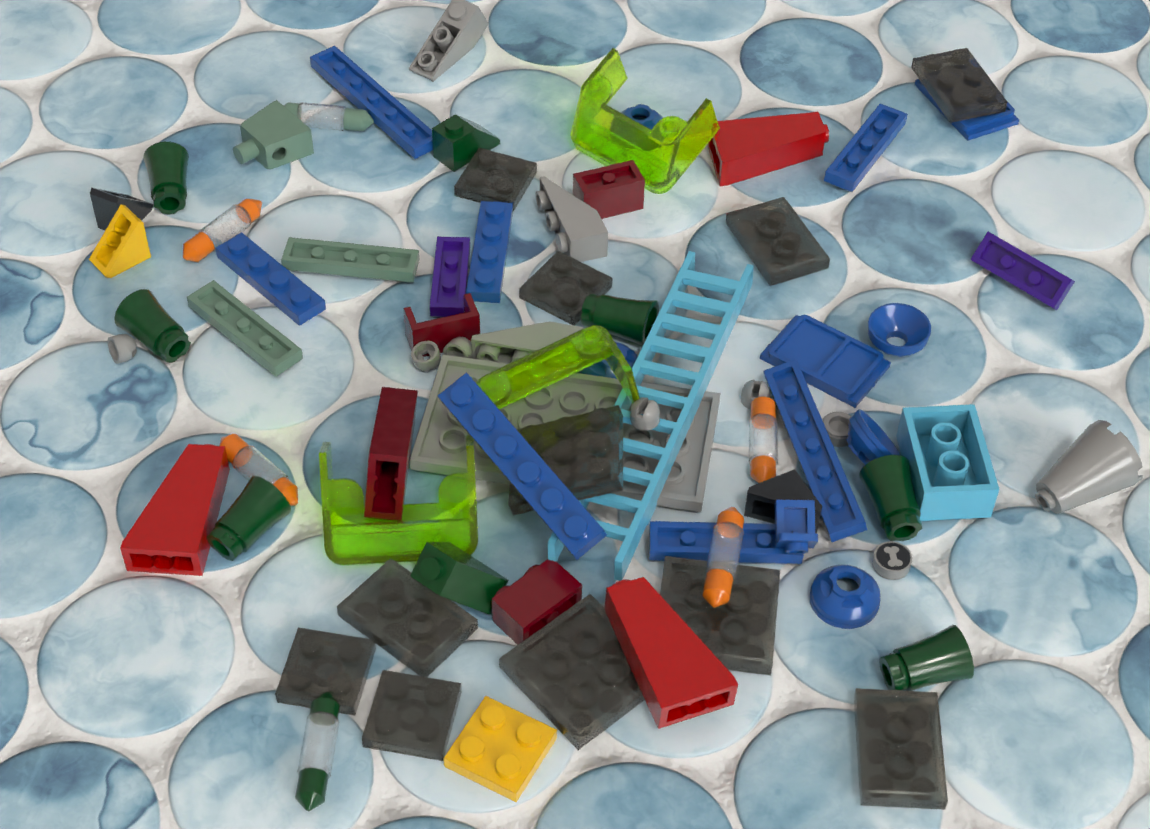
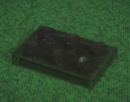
[911,48,1008,123]
[726,197,830,286]
[337,558,478,680]
[854,688,948,810]

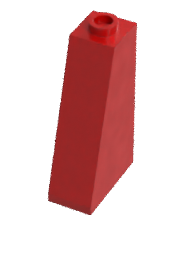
[707,112,829,186]
[120,444,230,576]
[604,577,738,729]

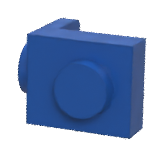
[775,499,818,554]

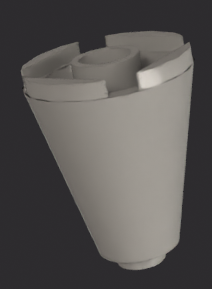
[1035,420,1143,514]

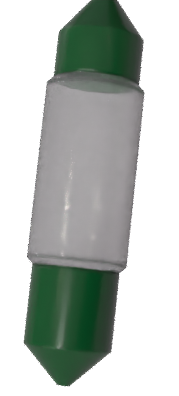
[295,691,340,811]

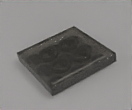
[508,405,623,516]
[660,556,780,676]
[499,594,645,750]

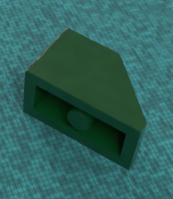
[432,114,500,172]
[410,542,509,614]

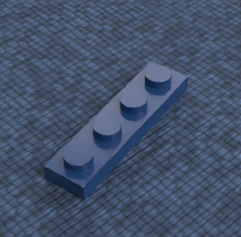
[824,103,908,192]
[466,201,513,303]
[215,232,326,326]
[649,521,804,564]

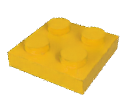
[443,696,557,802]

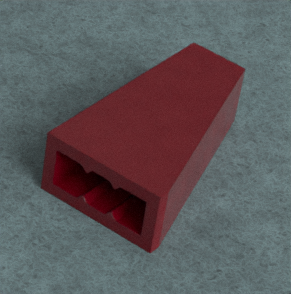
[364,387,418,521]

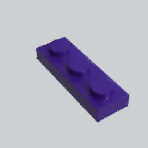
[970,231,1075,310]
[430,236,470,317]

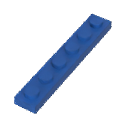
[310,46,433,159]
[763,359,867,542]
[438,372,607,560]

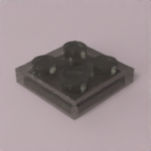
[454,148,537,212]
[519,251,613,326]
[275,627,376,716]
[362,670,462,761]

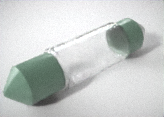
[283,102,374,131]

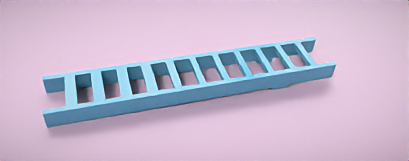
[548,251,754,581]

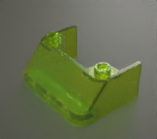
[570,48,720,194]
[475,326,640,409]
[319,435,478,565]

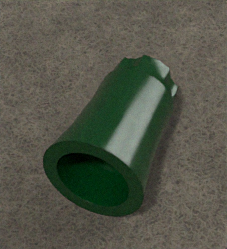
[143,142,189,215]
[114,289,191,363]
[581,294,659,346]
[859,455,923,541]
[207,476,291,561]
[879,625,974,693]

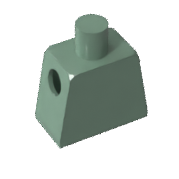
[233,100,314,169]

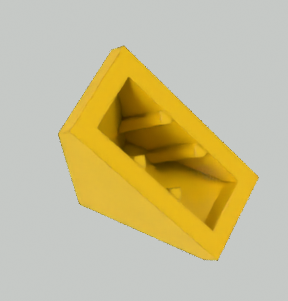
[89,204,151,278]

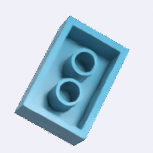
[896,404,999,521]

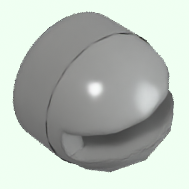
[108,334,137,364]
[443,337,473,358]
[411,341,441,372]
[741,379,770,410]
[630,397,660,430]

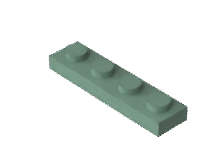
[281,237,420,283]
[187,280,303,377]

